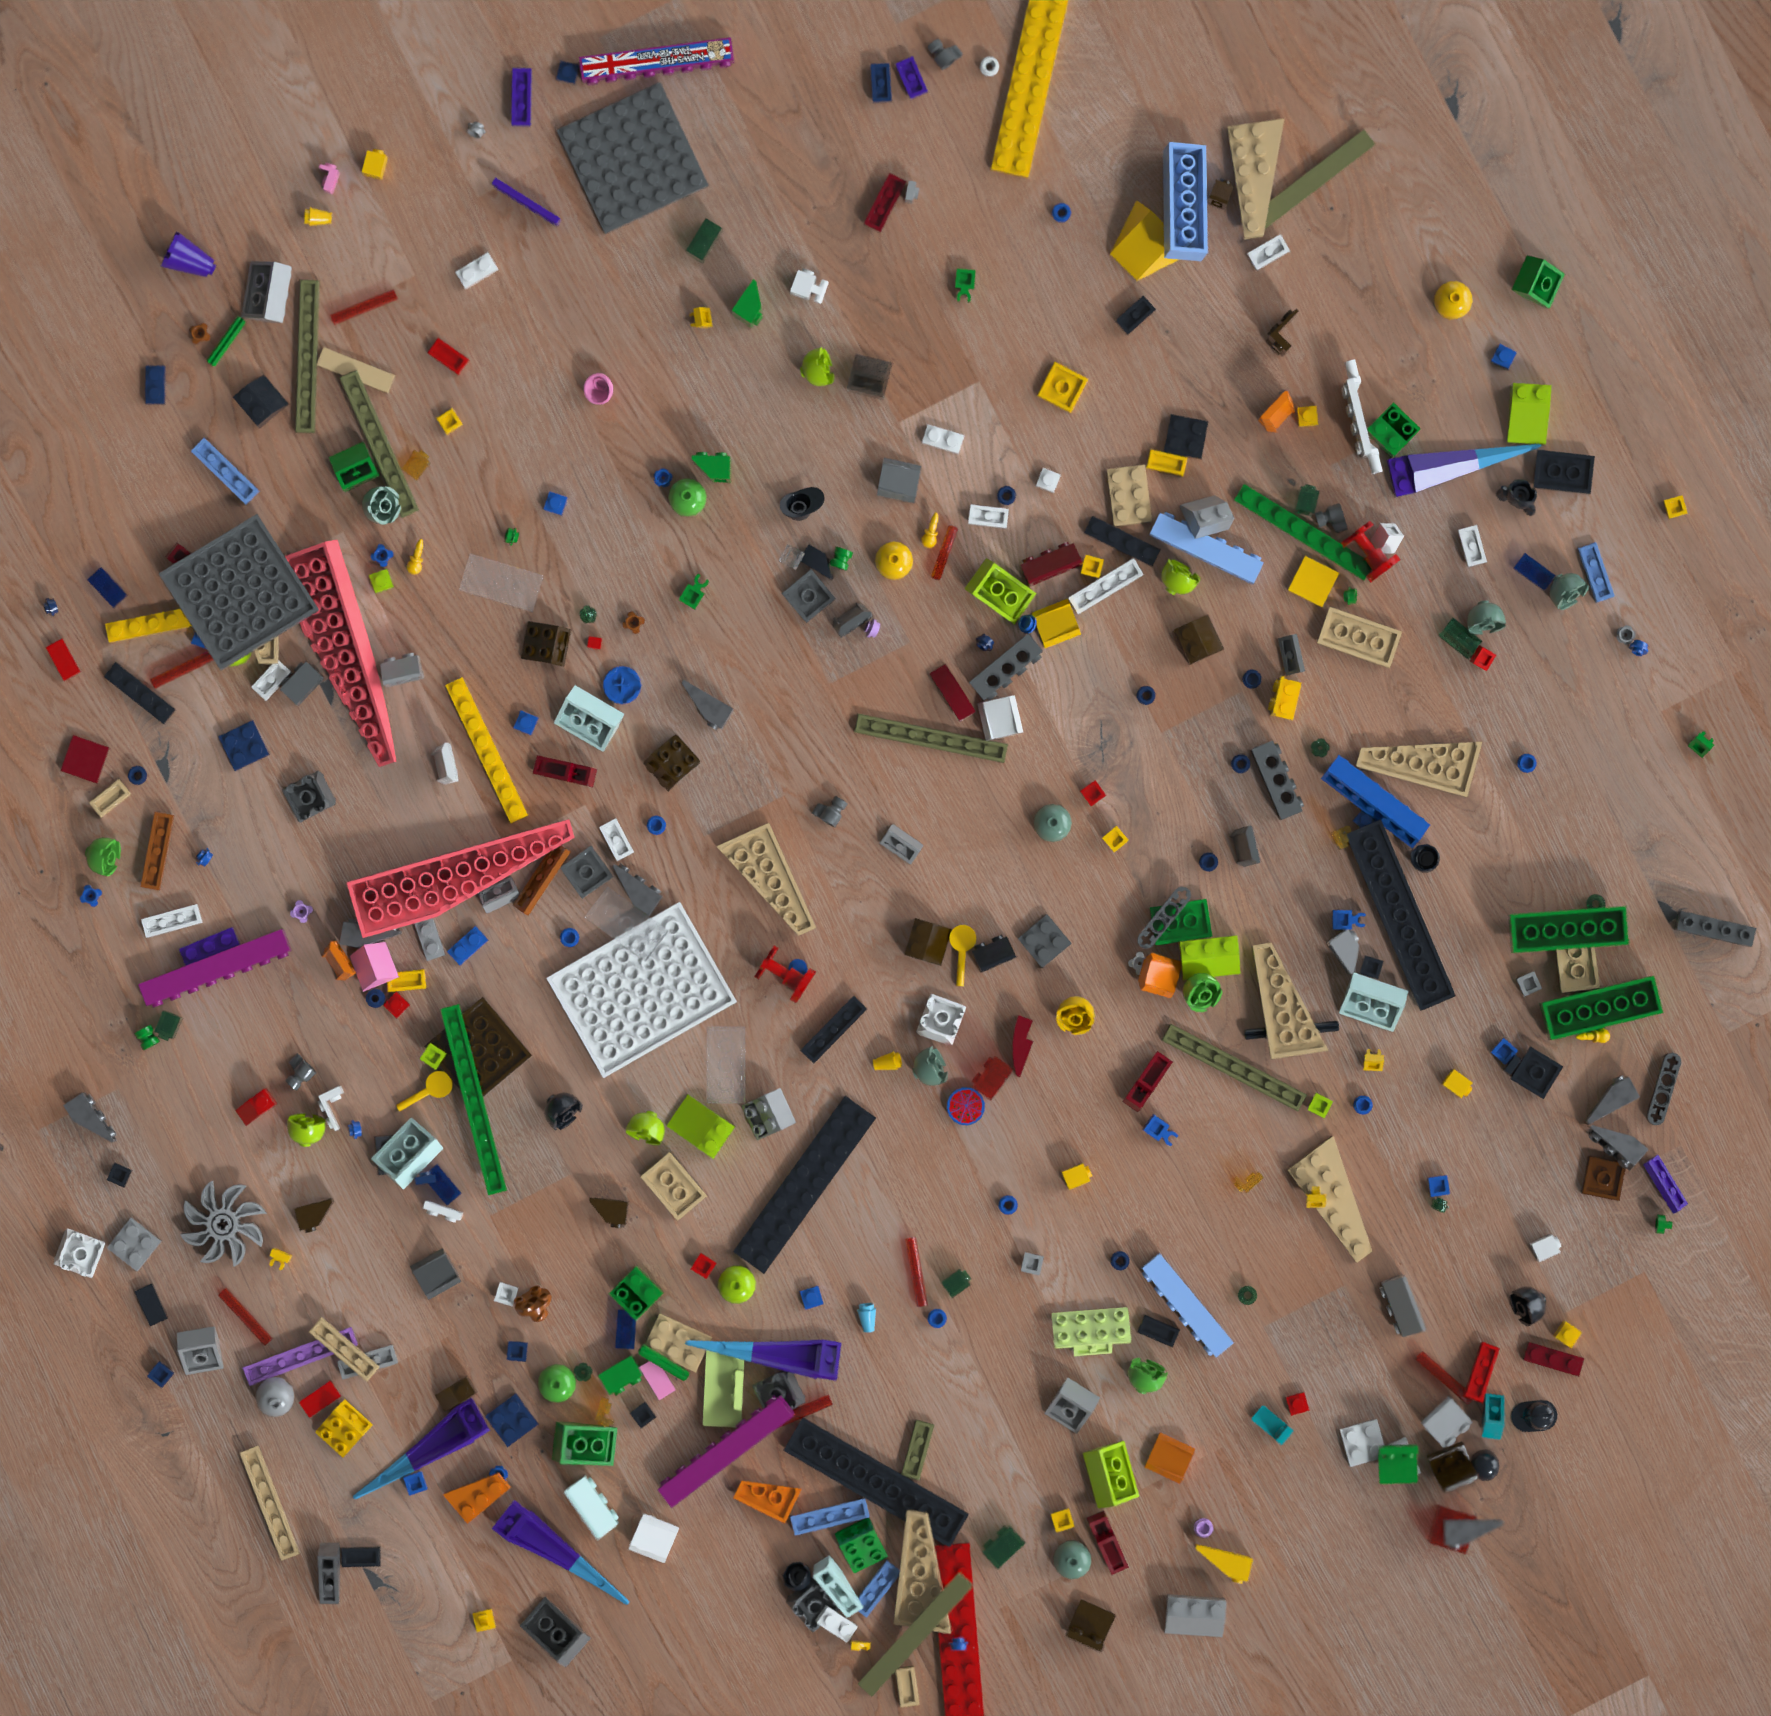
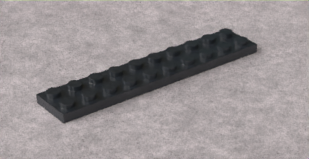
[1345,819,1456,1011]
[733,1096,876,1274]
[783,1417,969,1547]

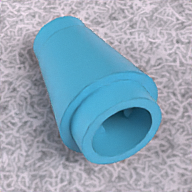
[857,1303,876,1332]

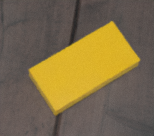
[1146,449,1187,477]
[387,969,427,992]

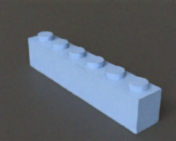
[1149,512,1264,585]
[1141,1253,1234,1357]

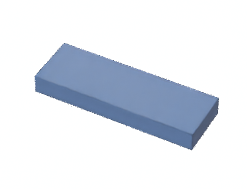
[1577,542,1615,603]
[858,1560,900,1618]

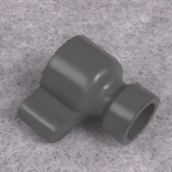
[927,38,964,70]
[1315,503,1348,533]
[812,796,848,828]
[285,1053,316,1091]

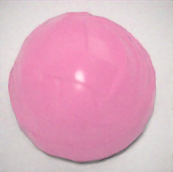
[584,373,613,405]

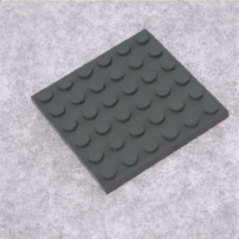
[557,82,709,235]
[159,514,319,671]

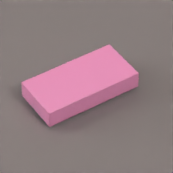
[639,1361,676,1400]

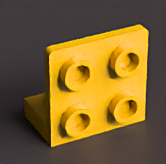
[1268,676,1302,720]
[315,1399,373,1457]

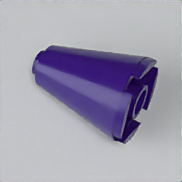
[160,231,216,277]

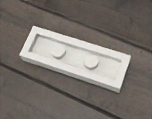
[141,904,203,938]

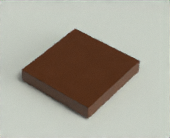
[1581,1156,1626,1201]

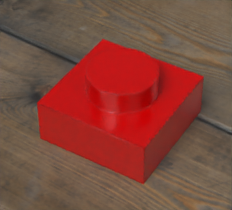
[1470,645,1496,671]
[1080,780,1107,807]
[383,992,410,1019]
[691,1253,717,1279]
[1285,1392,1310,1416]

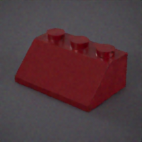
[1020,542,1083,587]

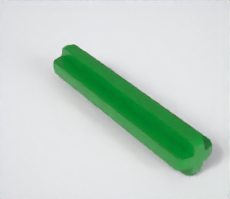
[206,316,246,367]
[638,1345,690,1381]

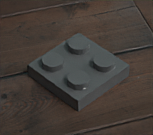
[782,569,836,623]
[560,846,613,899]
[1018,914,1072,968]

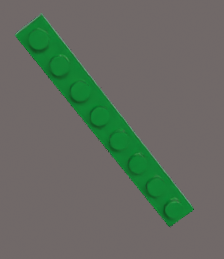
[1234,484,1371,581]

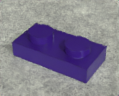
[895,56,928,100]

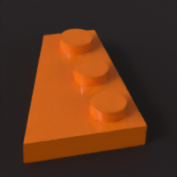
[443,1472,511,1524]
[733,1481,801,1524]

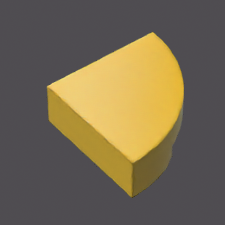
[851,1640,871,1651]

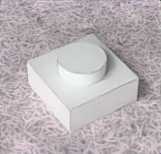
[1036,468,1061,493]
[494,1282,518,1307]

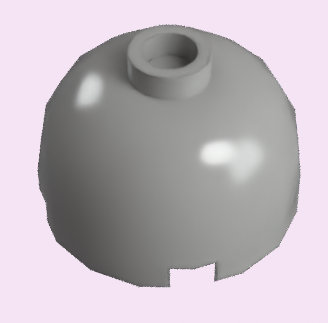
[256,1377,294,1417]

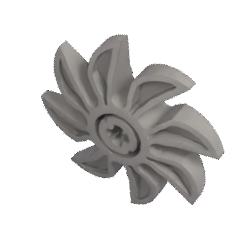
[180,1181,267,1267]

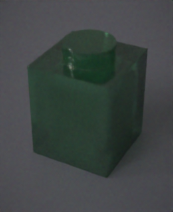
[154,1010,183,1041]
[941,1268,971,1298]

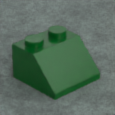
[1512,255,1565,309]
[732,279,763,328]

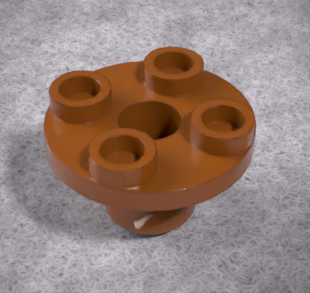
[514,1285,552,1322]

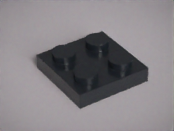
[1164,414,1209,460]
[1510,1046,1564,1099]

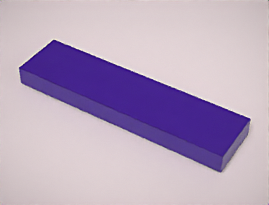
[492,177,561,227]

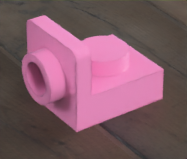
[319,163,340,194]

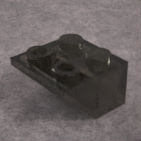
[847,354,893,400]

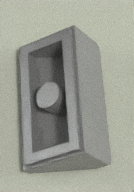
[880,824,924,865]
[477,876,520,913]

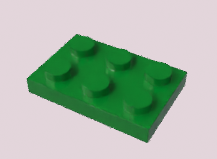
[1150,899,1213,946]

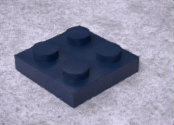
[218,720,270,771]
[485,1393,539,1447]

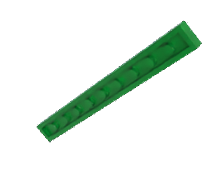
[440,1004,507,1196]

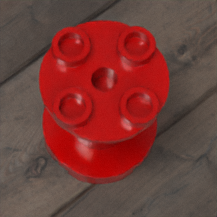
[1341,521,1401,583]
[754,945,816,1003]

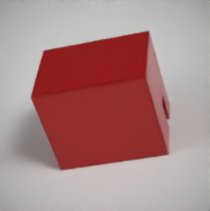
[587,636,602,650]

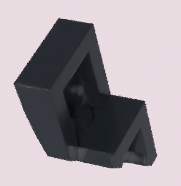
[799,544,833,580]

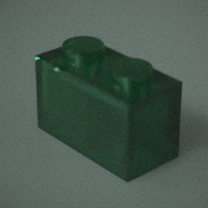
[686,218,723,263]
[1293,484,1320,517]
[982,1525,1026,1569]

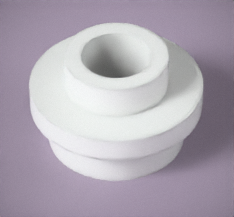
[980,57,999,76]

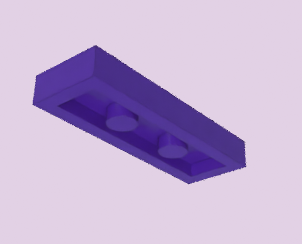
[511,68,532,127]
[179,927,240,966]
[1643,1155,1688,1214]

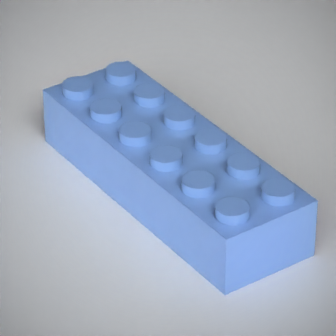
[1163,142,1208,261]

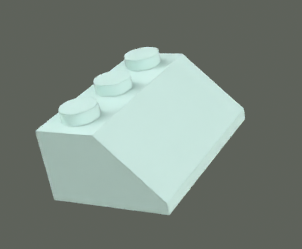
[554,685,624,752]
[1339,973,1408,1032]
[371,1117,443,1190]
[564,1475,619,1540]

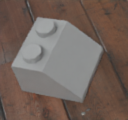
[1180,495,1234,539]
[380,653,424,687]
[1326,929,1359,974]
[177,1326,224,1375]
[1044,1378,1100,1434]
[1421,1397,1472,1448]

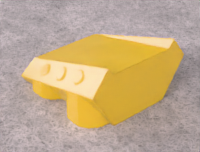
[1032,599,1081,648]

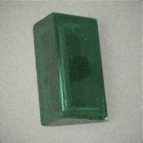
[1439,618,1483,659]

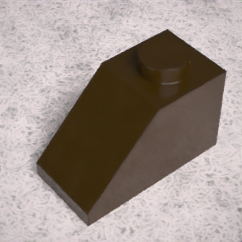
[1207,179,1234,210]
[589,1197,629,1228]
[294,1198,334,1233]
[435,1376,478,1412]

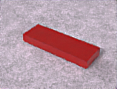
[1463,1342,1500,1403]

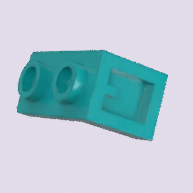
[1251,1405,1294,1446]

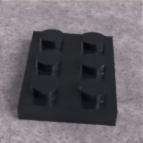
[1533,450,1595,495]

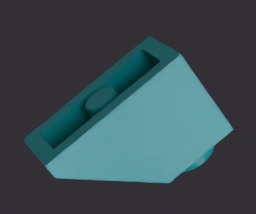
[1482,1393,1505,1440]

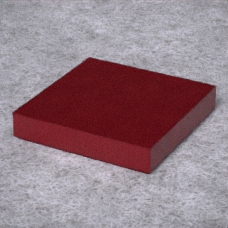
[61,735,110,784]

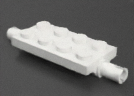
[1341,360,1383,474]

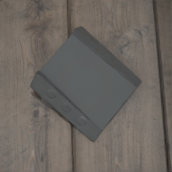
[877,458,922,503]
[833,603,873,638]
[282,771,336,823]
[1230,826,1260,867]
[410,1248,461,1300]
[752,1371,805,1409]
[786,1577,840,1632]

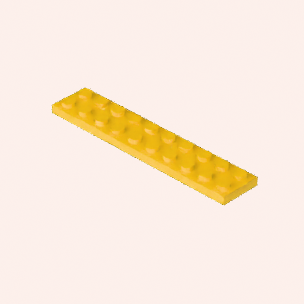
[991,0,1068,178]

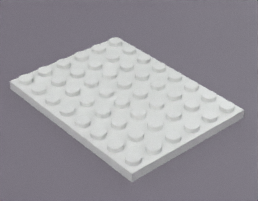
[547,902,737,1078]

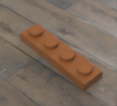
[140,812,175,891]
[513,846,570,916]

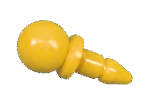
[921,512,938,548]
[407,539,423,575]
[1575,1028,1610,1043]

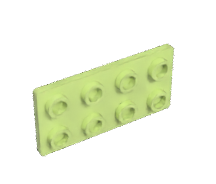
[1051,1307,1131,1356]
[703,1350,744,1427]

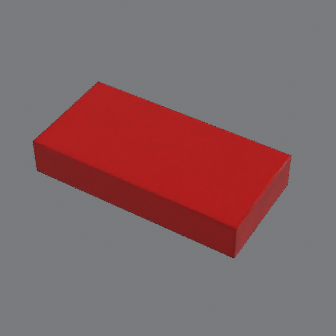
[427,338,470,376]
[46,638,81,681]
[299,1380,342,1418]

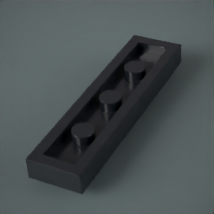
[1084,516,1161,567]
[104,662,176,725]
[800,996,867,1064]

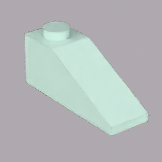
[813,1555,863,1618]

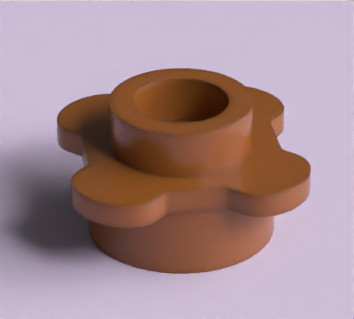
[189,323,211,344]
[622,611,645,634]

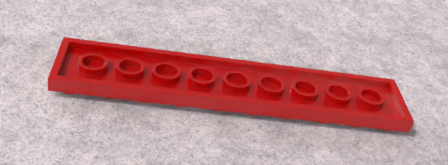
[934,1542,984,1716]

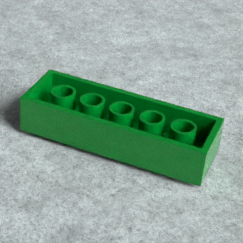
[1508,906,1629,953]
[1539,976,1663,1040]

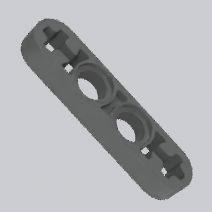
[1137,887,1191,949]
[1646,1053,1681,1125]

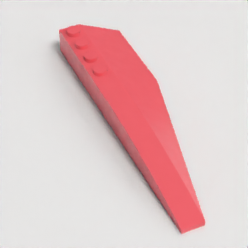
[285,540,396,767]
[347,819,575,938]

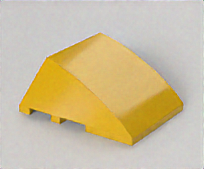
[1110,200,1179,281]

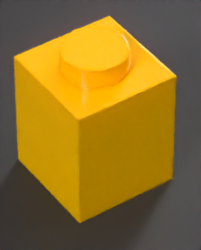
[362,149,388,180]
[1441,1069,1473,1098]
[1062,1163,1092,1190]
[1553,1320,1582,1348]

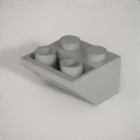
[741,1088,796,1141]

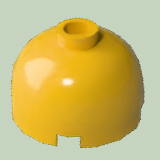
[1434,281,1472,320]
[875,541,913,580]
[1056,996,1095,1035]

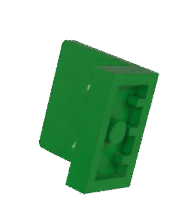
[1378,1444,1419,1484]
[834,1517,888,1573]

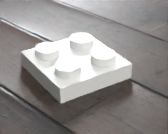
[1339,1419,1384,1467]

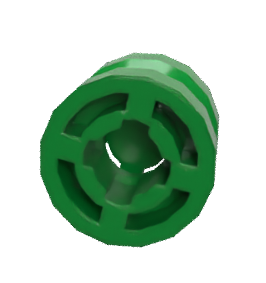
[829,546,853,571]
[134,1025,160,1051]

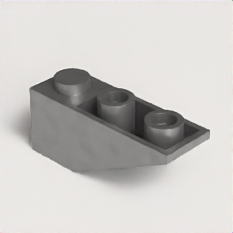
[613,863,662,916]
[340,919,402,948]
[63,1092,117,1142]
[1586,1125,1648,1171]

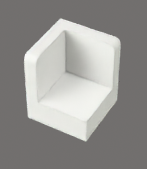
[1371,523,1404,553]

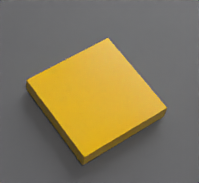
[1037,362,1088,413]
[1287,556,1339,608]

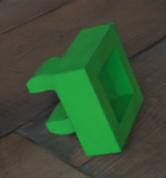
[1688,732,1714,758]

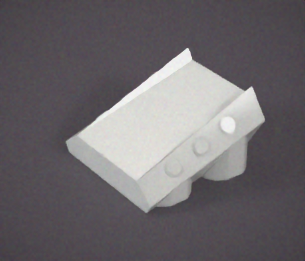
[977,695,1023,740]
[431,743,459,785]
[916,994,966,1046]
[54,1228,105,1278]
[629,1514,679,1563]

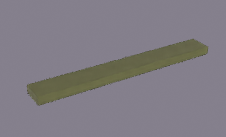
[1265,130,1376,229]
[295,280,320,433]
[339,370,420,518]
[854,714,1008,763]
[1161,1024,1307,1111]
[858,1572,974,1697]

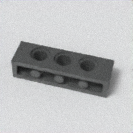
[969,634,1043,701]
[1251,740,1304,821]
[1674,911,1757,947]

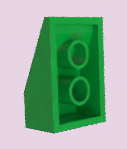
[552,1422,618,1466]

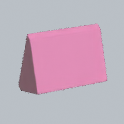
[350,942,399,992]

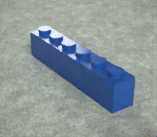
[1321,755,1430,848]

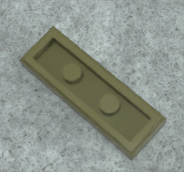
[901,1419,934,1480]

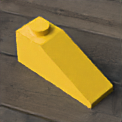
[1195,1544,1253,1584]

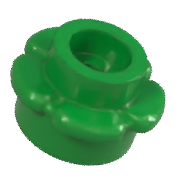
[504,527,519,546]
[1344,586,1357,605]

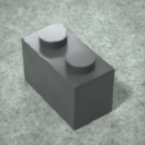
[280,662,325,706]

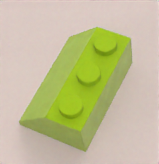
[1179,936,1240,980]
[1083,1441,1139,1509]

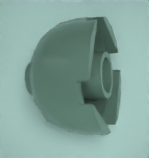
[362,486,401,524]
[1550,573,1589,610]
[1467,601,1506,635]
[1033,804,1072,842]
[912,1046,948,1086]
[1053,1540,1092,1579]

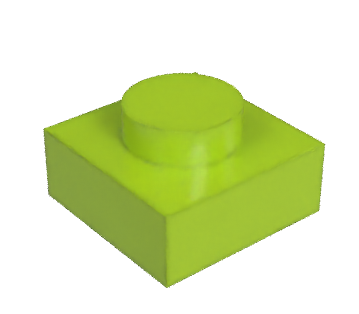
[369,569,394,594]
[420,1043,447,1070]
[1307,1093,1333,1119]

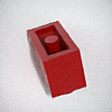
[235,1088,278,1126]

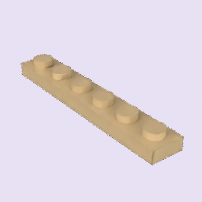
[240,1445,300,1561]

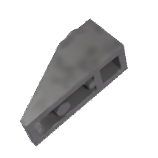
[682,680,734,730]
[1585,1075,1640,1124]
[1443,1519,1503,1548]
[318,1543,340,1604]

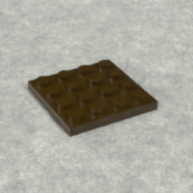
[424,997,532,1097]

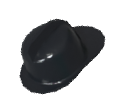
[780,487,825,521]
[1511,1400,1558,1432]

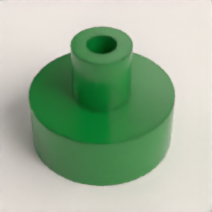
[1655,1214,1673,1234]

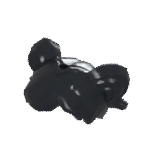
[1496,479,1537,516]

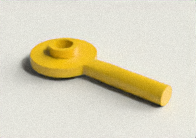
[949,925,976,986]
[396,1071,453,1111]

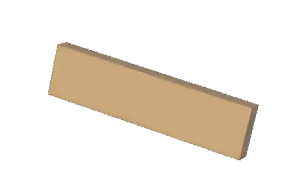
[317,347,395,393]
[309,1317,380,1382]

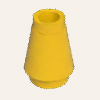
[304,207,332,226]
[873,1051,902,1070]

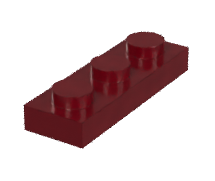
[864,173,907,233]
[1523,1342,1585,1377]

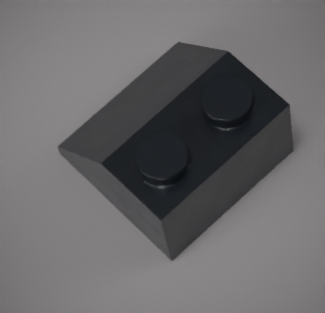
[233,375,289,428]
[972,935,1016,972]

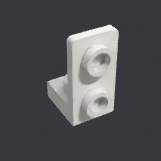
[317,1086,344,1131]

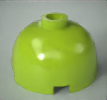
[800,347,834,386]
[1161,559,1200,595]
[626,1111,665,1145]
[287,1113,326,1147]
[718,1265,756,1304]

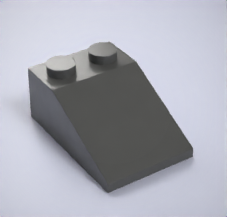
[520,1597,591,1667]

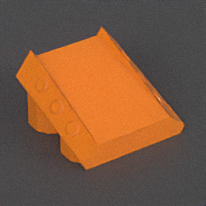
[1258,391,1295,433]
[322,940,356,981]
[1138,953,1181,998]
[1144,1432,1196,1484]

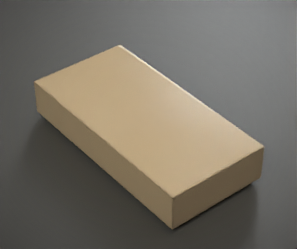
[89,779,131,818]
[895,1666,919,1707]

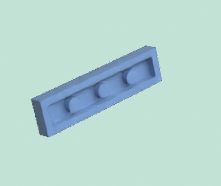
[191,438,260,505]
[790,1498,870,1536]

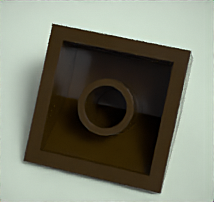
[1174,615,1224,666]
[904,918,952,966]

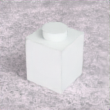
[1529,1234,1561,1262]

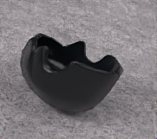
[1410,844,1440,873]
[1471,1449,1500,1481]
[782,1562,811,1591]

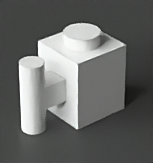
[790,269,829,304]

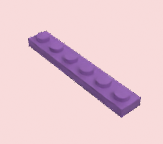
[243,1327,358,1386]

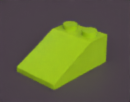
[1507,383,1552,445]
[964,558,1037,625]
[667,1094,736,1159]

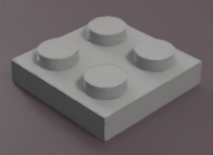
[107,1217,162,1272]

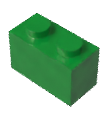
[598,1355,643,1396]

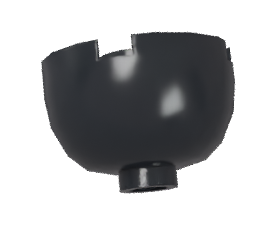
[544,1092,583,1131]
[1509,1287,1546,1326]

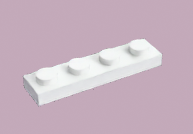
[1068,558,1144,614]

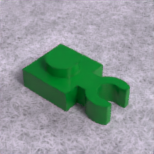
[955,268,976,303]
[679,574,709,610]

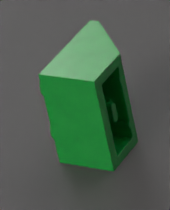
[1367,402,1421,458]
[329,441,380,492]
[692,452,731,483]
[609,1266,664,1321]

